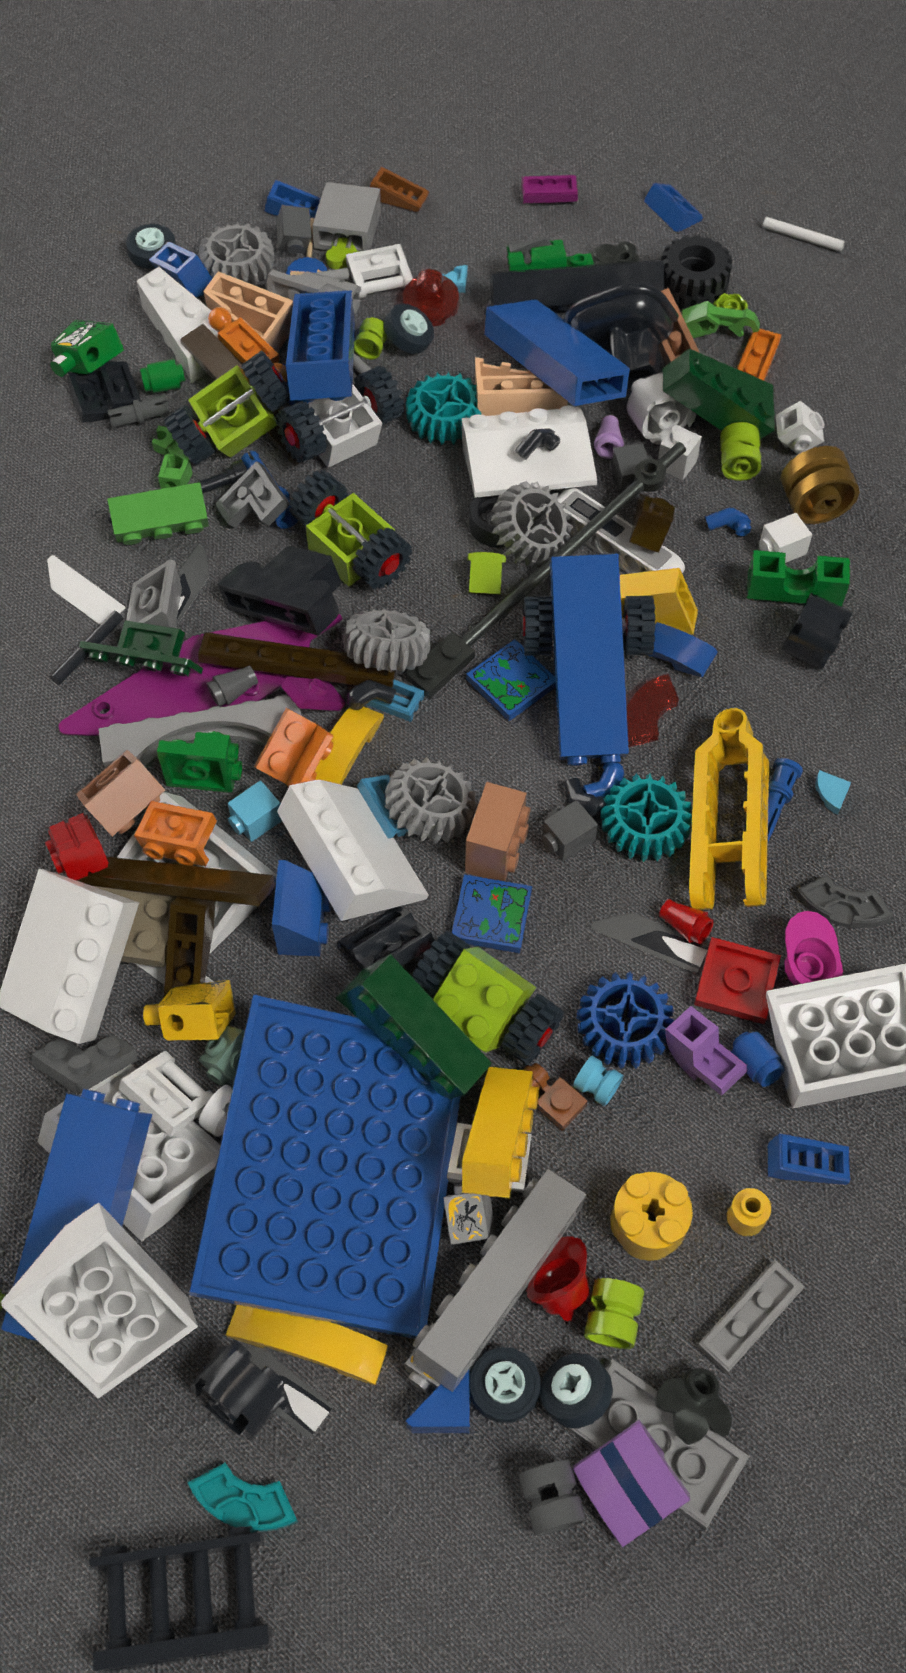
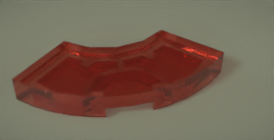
[627,674,679,747]

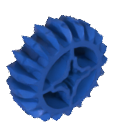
[576,971,674,1069]

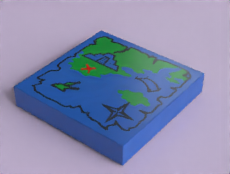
[466,639,556,721]
[452,875,532,953]

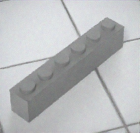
[413,1169,587,1392]

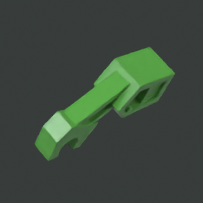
[682,301,760,338]
[152,426,193,489]

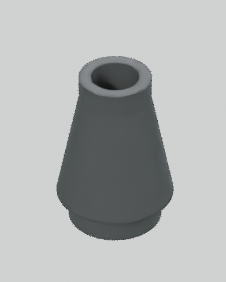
[206,666,258,706]

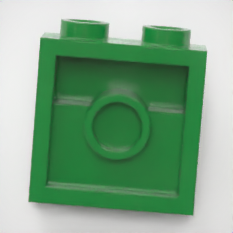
[157,731,242,793]

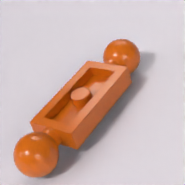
[208,307,288,383]

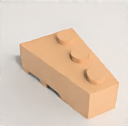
[203,271,293,352]
[475,357,568,416]

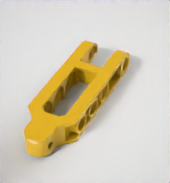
[689,708,769,910]

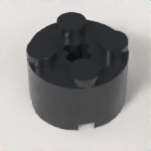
[782,593,853,670]
[190,1340,284,1441]

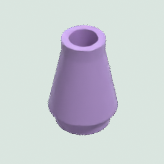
[594,415,624,459]

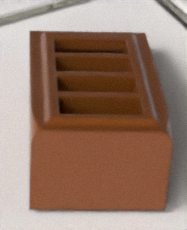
[370,166,430,212]

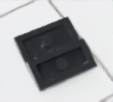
[67,361,141,423]
[340,906,435,970]

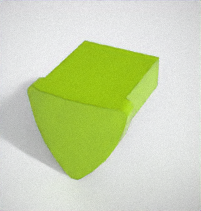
[467,552,506,594]

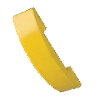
[315,706,384,785]
[226,1305,388,1386]

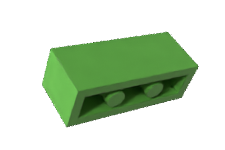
[107,482,209,545]

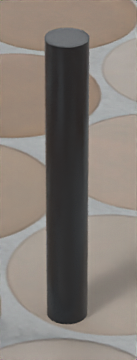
[50,610,123,685]

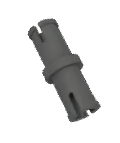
[108,395,171,429]

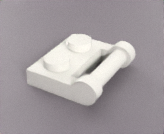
[346,244,413,299]
[118,1051,213,1137]

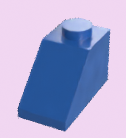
[149,242,213,298]

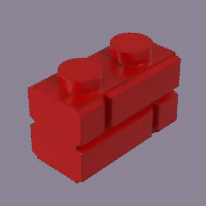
[45,813,109,880]

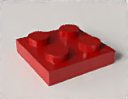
[694,937,781,1024]

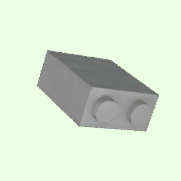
[312,182,381,252]

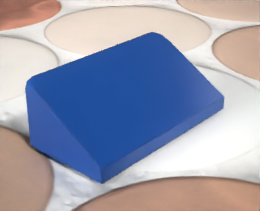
[644,183,703,232]

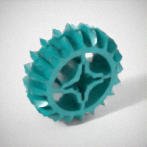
[405,372,482,445]
[600,773,692,862]

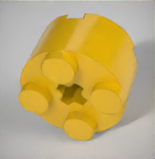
[610,1172,692,1261]

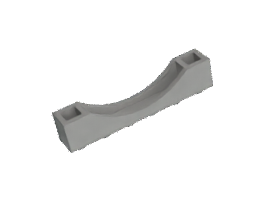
[99,695,301,769]

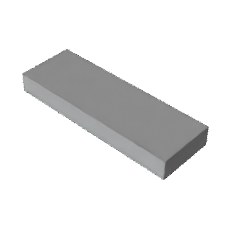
[697,1259,805,1375]

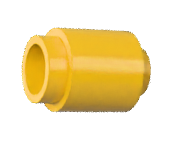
[727,1188,771,1236]

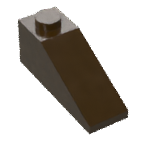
[629,493,675,553]
[164,897,216,997]

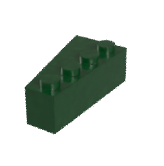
[663,349,775,439]
[336,954,492,1099]

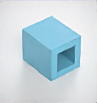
[228,780,282,842]

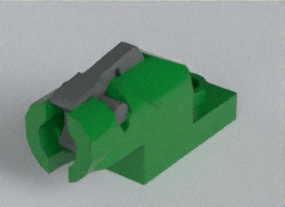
[506,236,594,271]

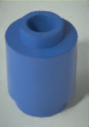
[731,1032,785,1087]

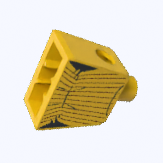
[143,980,236,1041]

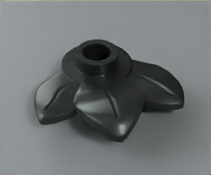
[593,241,640,265]
[655,1368,732,1445]

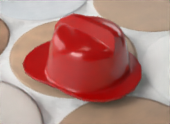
[527,1236,589,1322]

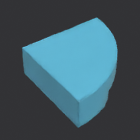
[437,265,468,293]
[815,770,851,815]

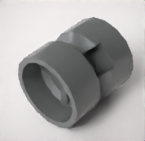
[518,1460,586,1536]

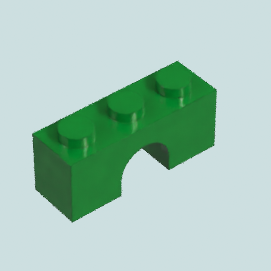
[747,550,850,607]

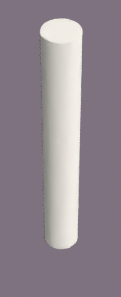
[763,217,845,252]

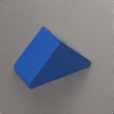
[406,1370,470,1433]

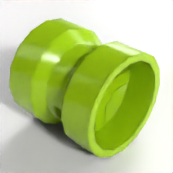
[354,317,387,360]

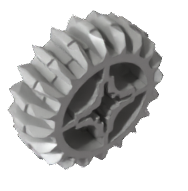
[198,222,275,286]
[490,481,573,567]
[343,608,431,672]
[385,757,477,844]

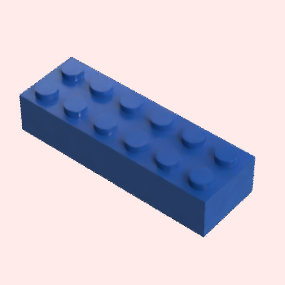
[286,290,355,403]

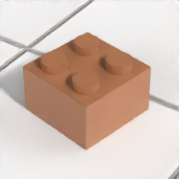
[76,750,165,836]
[465,782,531,881]

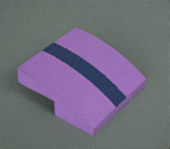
[573,1420,690,1547]

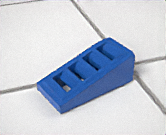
[264,180,321,219]
[768,1133,850,1185]

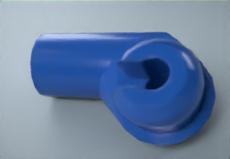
[705,507,751,536]
[582,762,624,797]

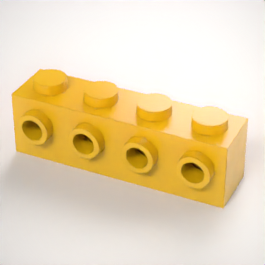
[462,1067,539,1198]

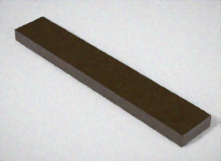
[180,323,299,466]
[198,632,396,688]
[76,856,276,906]

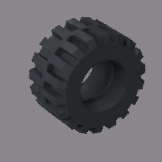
[661,235,732,309]

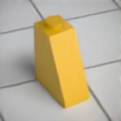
[620,568,698,635]

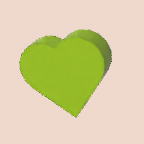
[326,237,358,270]

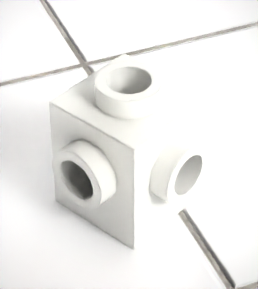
[776,401,824,455]

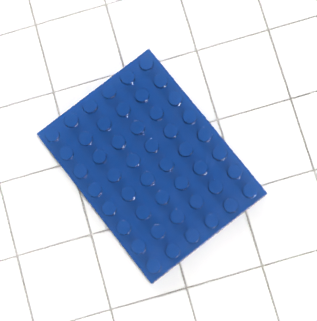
[189,995,460,1339]

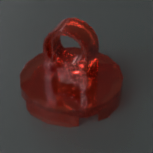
[403,269,460,327]

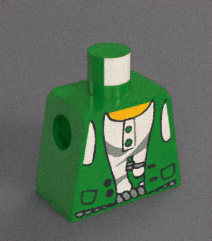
[50,320,124,377]

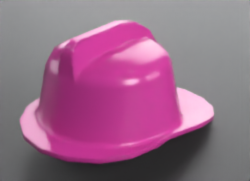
[784,911,843,985]

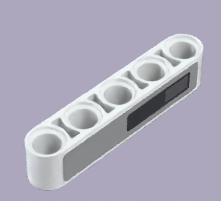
[557,487,685,574]

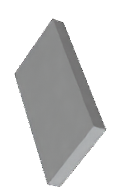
[568,1359,750,1530]

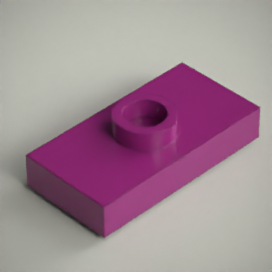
[521,175,578,203]
[281,677,347,711]

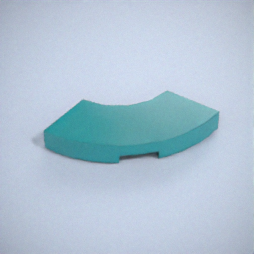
[188,1463,298,1532]

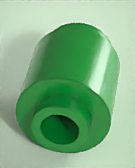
[140,359,185,394]

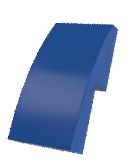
[649,622,718,678]

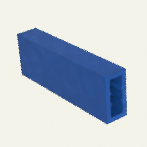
[484,299,630,406]
[550,554,629,765]
[1,1089,152,1342]

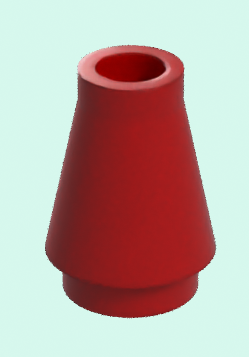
[659,899,714,944]

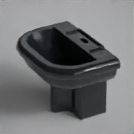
[564,283,679,389]

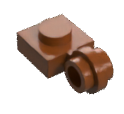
[522,1063,588,1131]

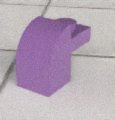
[665,1006,747,1096]

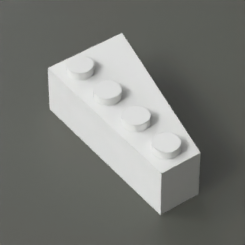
[137,267,219,383]

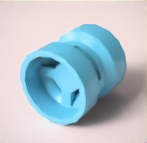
[573,1055,624,1107]

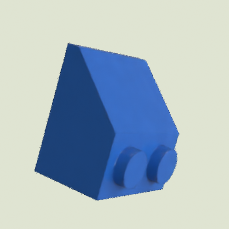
[272,860,331,957]

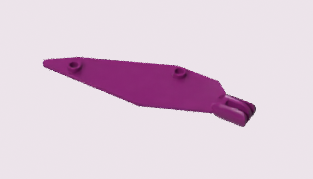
[58,613,343,736]

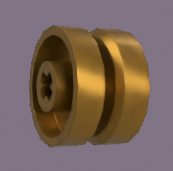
[780,446,860,524]

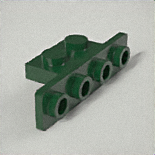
[79,620,203,677]

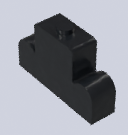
[217,546,342,636]

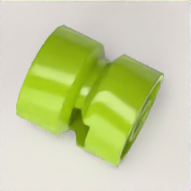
[720,422,761,481]
[584,1278,644,1349]

